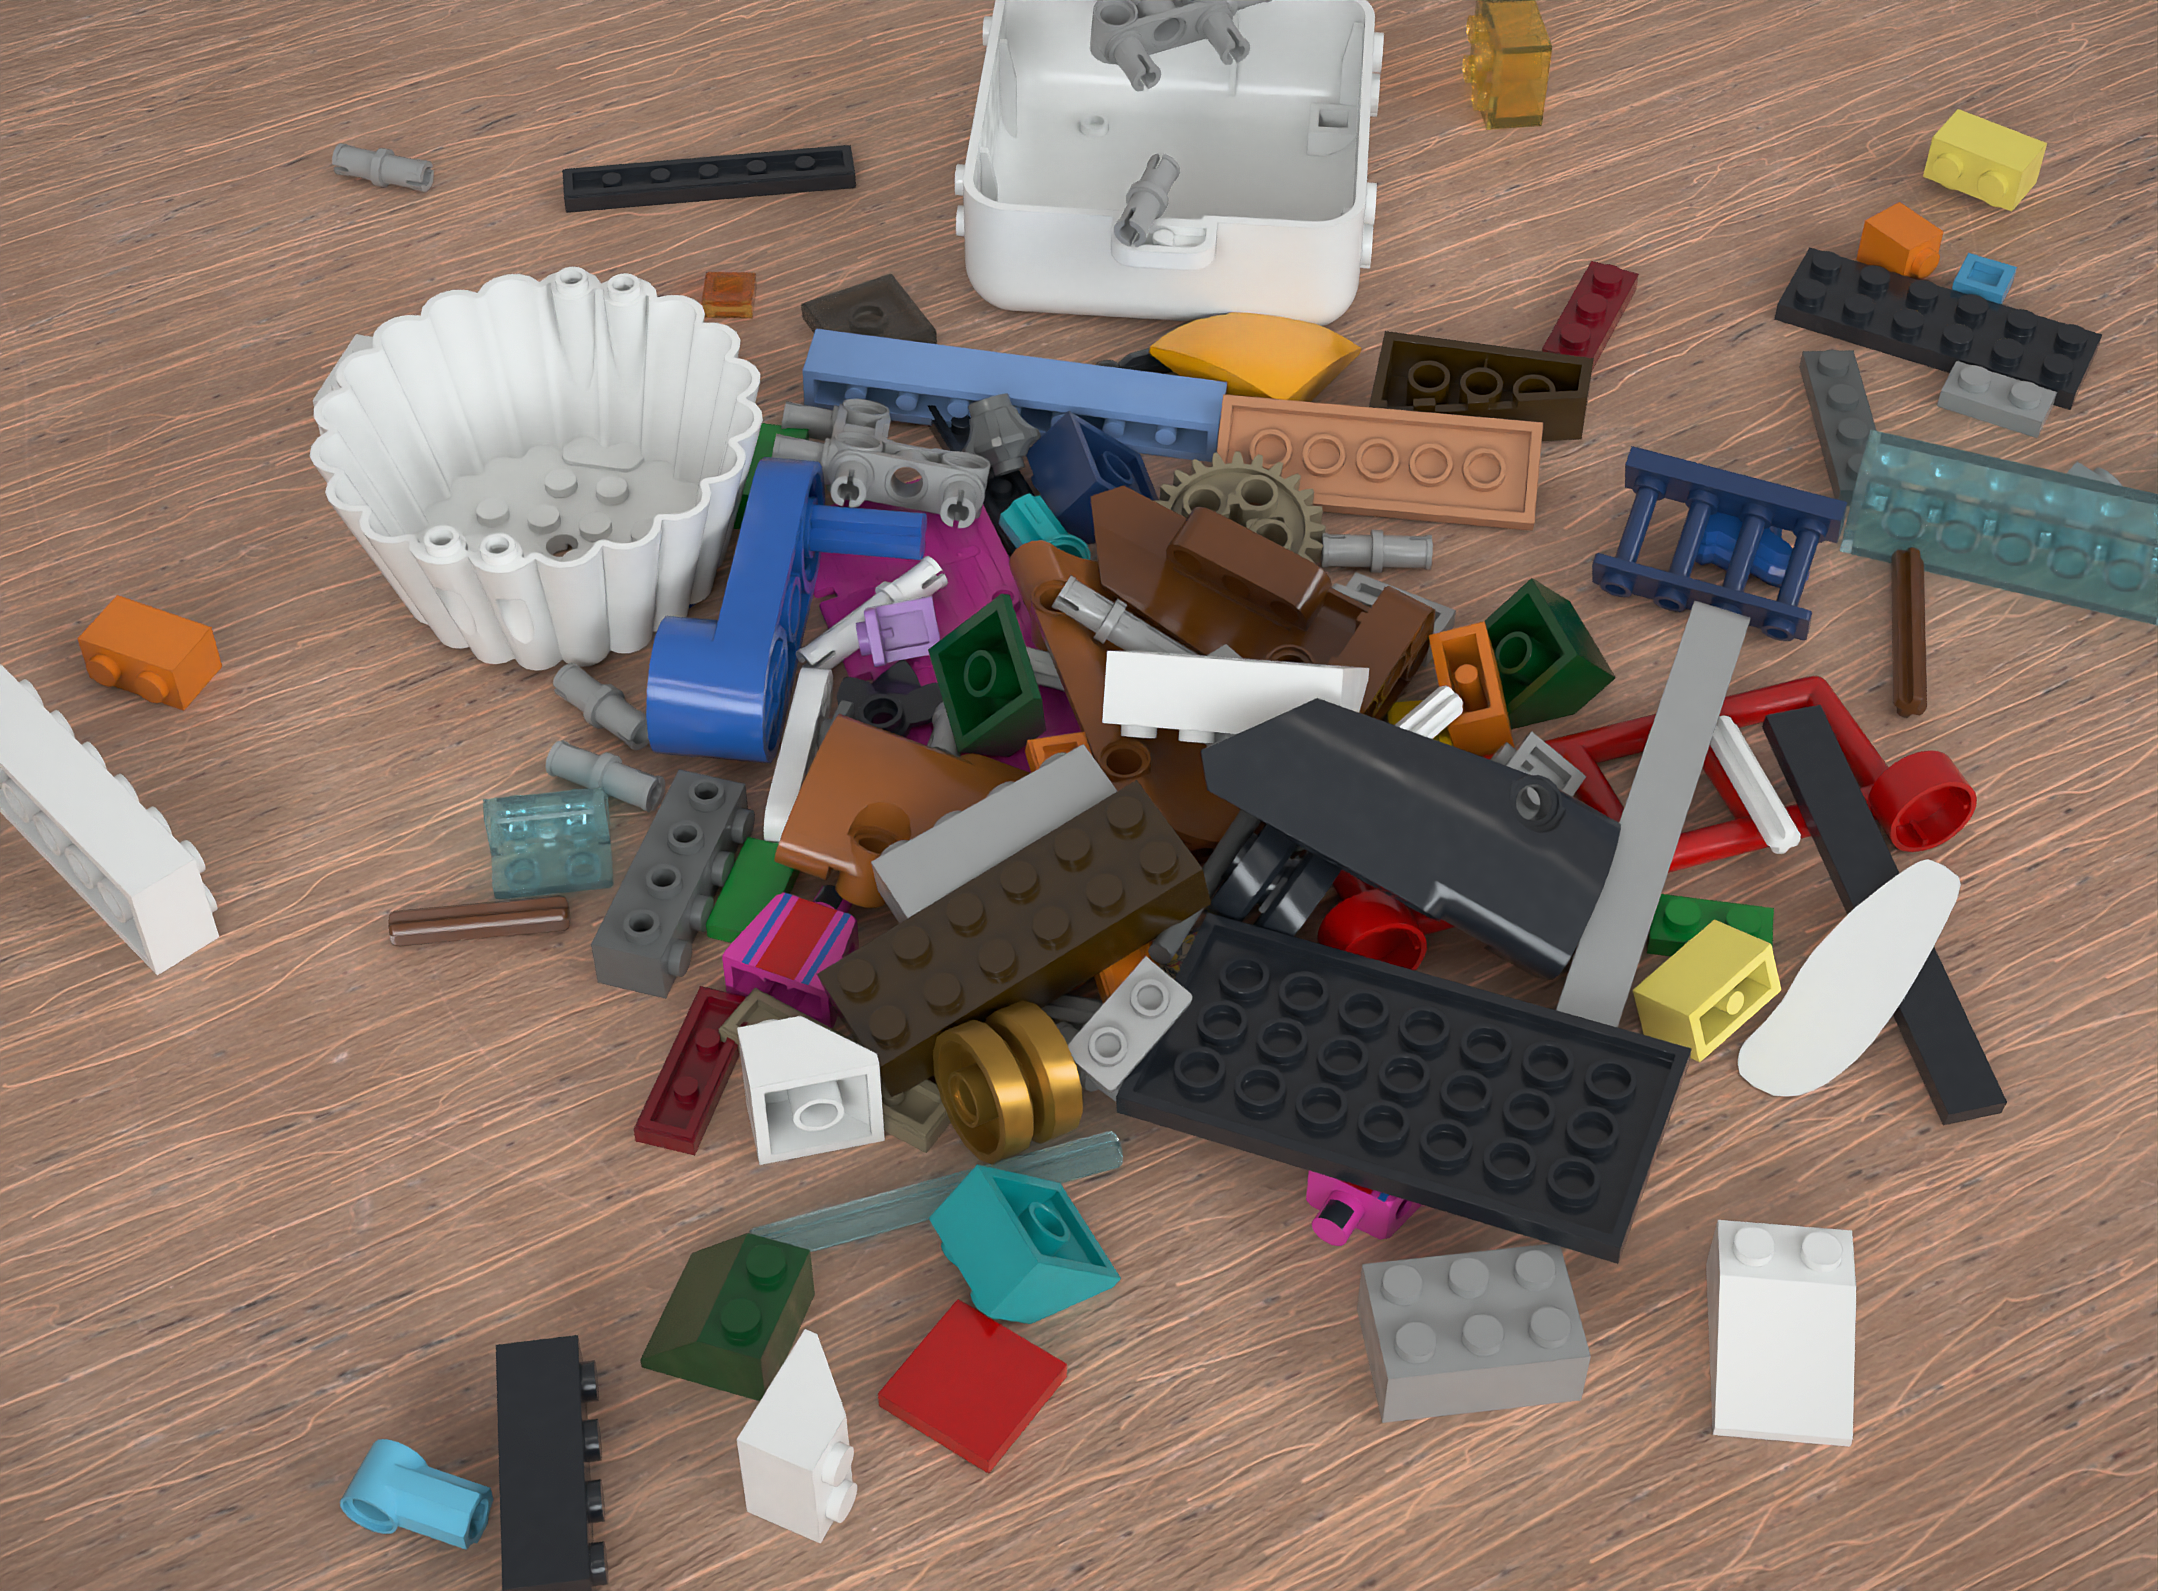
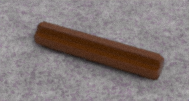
[388,895,570,947]

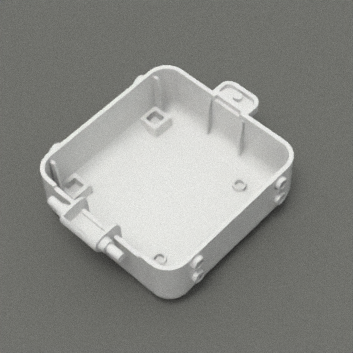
[955,0,1384,326]

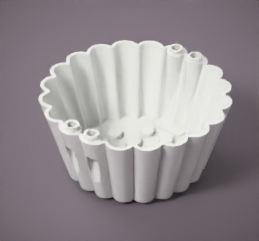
[310,267,763,671]

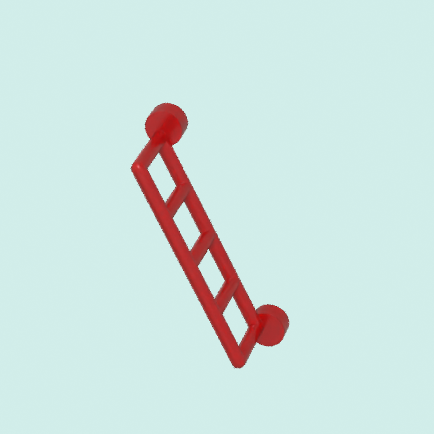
[1317,676,1977,970]

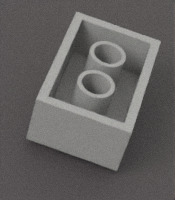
[1357,1244,1591,1423]

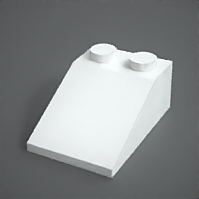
[1706,1220,1856,1447]

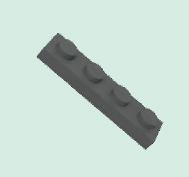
[1799,350,1894,506]

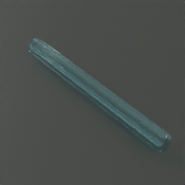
[749,1131,1123,1252]

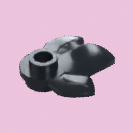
[837,660,943,738]

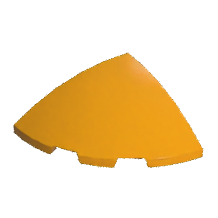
[1148,312,1362,402]

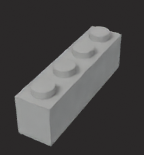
[871,744,1117,923]

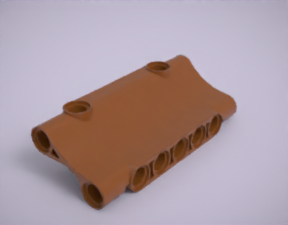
[1009,540,1266,851]

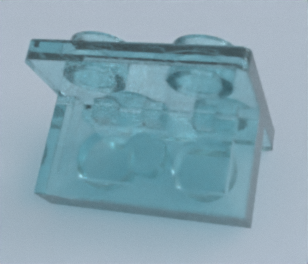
[483,787,614,900]

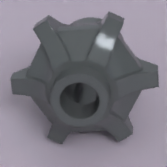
[962,393,1041,477]

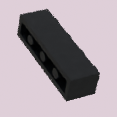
[496,1335,609,1591]

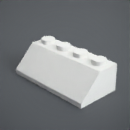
[1102,651,1369,743]

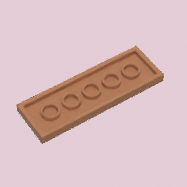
[1217,394,1543,531]

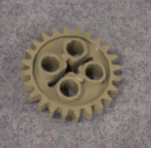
[1154,451,1326,563]

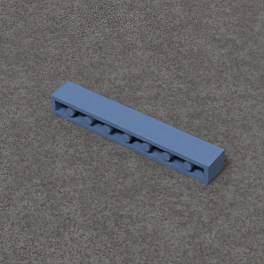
[803,329,1227,462]

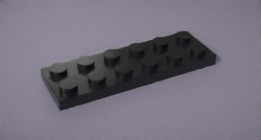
[1774,247,2102,410]

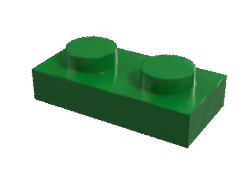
[1647,894,1774,957]

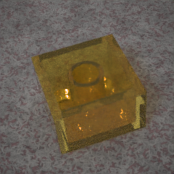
[1463,0,1552,130]

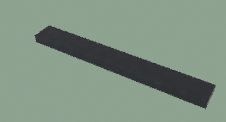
[1762,705,2007,1126]

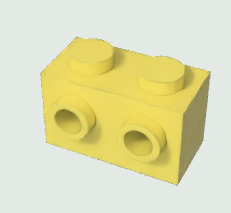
[1923,109,2047,212]
[1633,919,1781,1062]

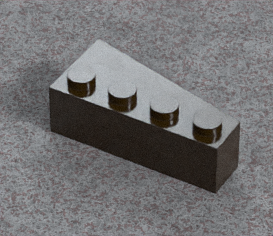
[1369,331,1594,441]

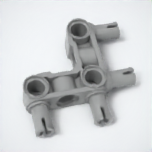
[1089,0,1272,91]
[772,399,990,528]

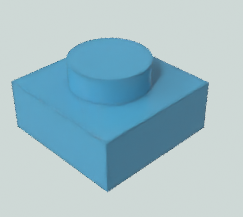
[1952,253,2017,304]

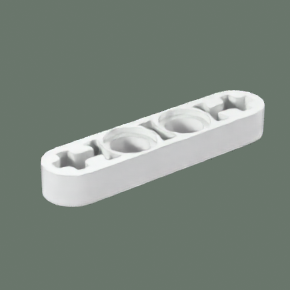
[763,667,833,844]

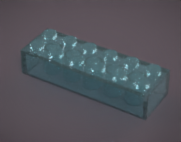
[1840,430,2158,626]

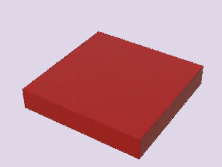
[878,1299,1067,1474]

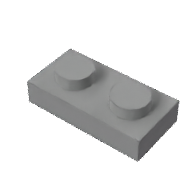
[1937,361,2057,438]

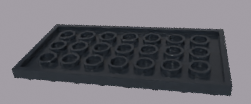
[1116,913,1692,1264]

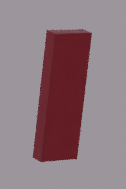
[634,986,748,1156]

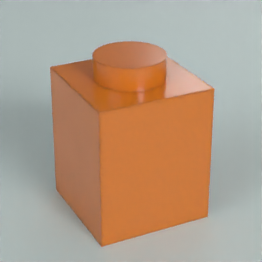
[1856,202,1944,279]

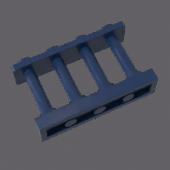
[1592,446,1847,641]

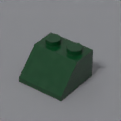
[1485,578,1616,730]
[928,594,1046,757]
[640,1233,815,1401]

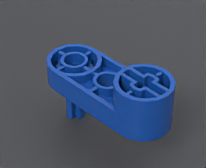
[646,457,927,763]

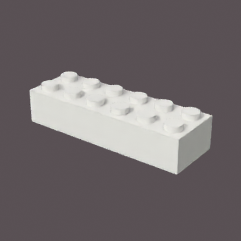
[0,665,219,975]

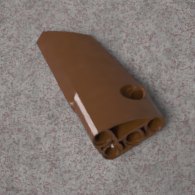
[1091,486,1435,720]

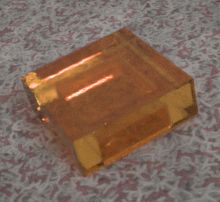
[701,272,757,319]

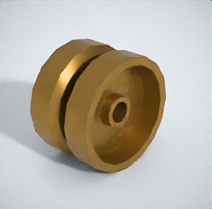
[933,1001,1083,1164]

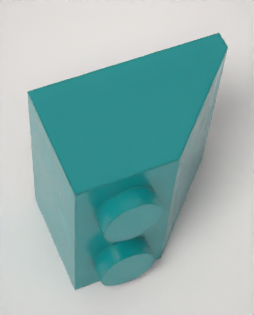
[929,1164,1121,1324]

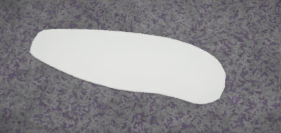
[1737,859,1961,1096]

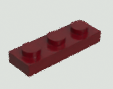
[1542,261,1639,370]

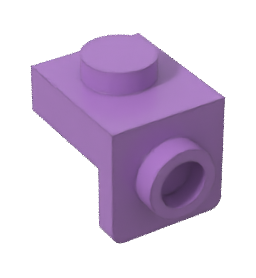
[856,596,941,667]

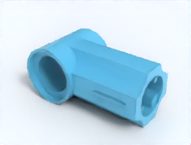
[340,1439,494,1550]

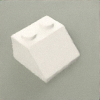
[737,1016,885,1165]
[737,1329,857,1544]

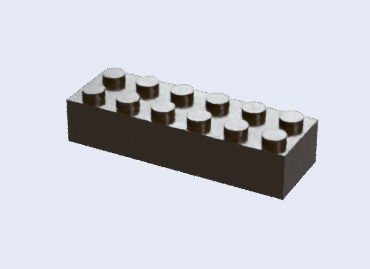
[817,780,1211,1097]

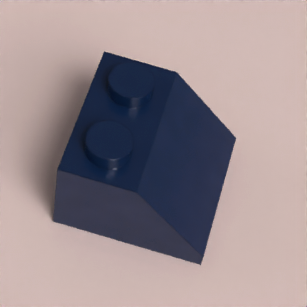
[1026,411,1159,544]

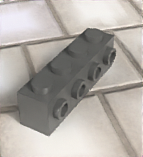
[591,769,755,999]

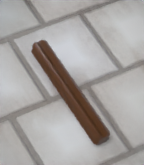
[1891,546,1927,718]

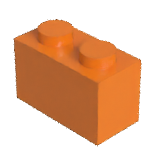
[77,595,222,711]
[1429,621,1515,756]

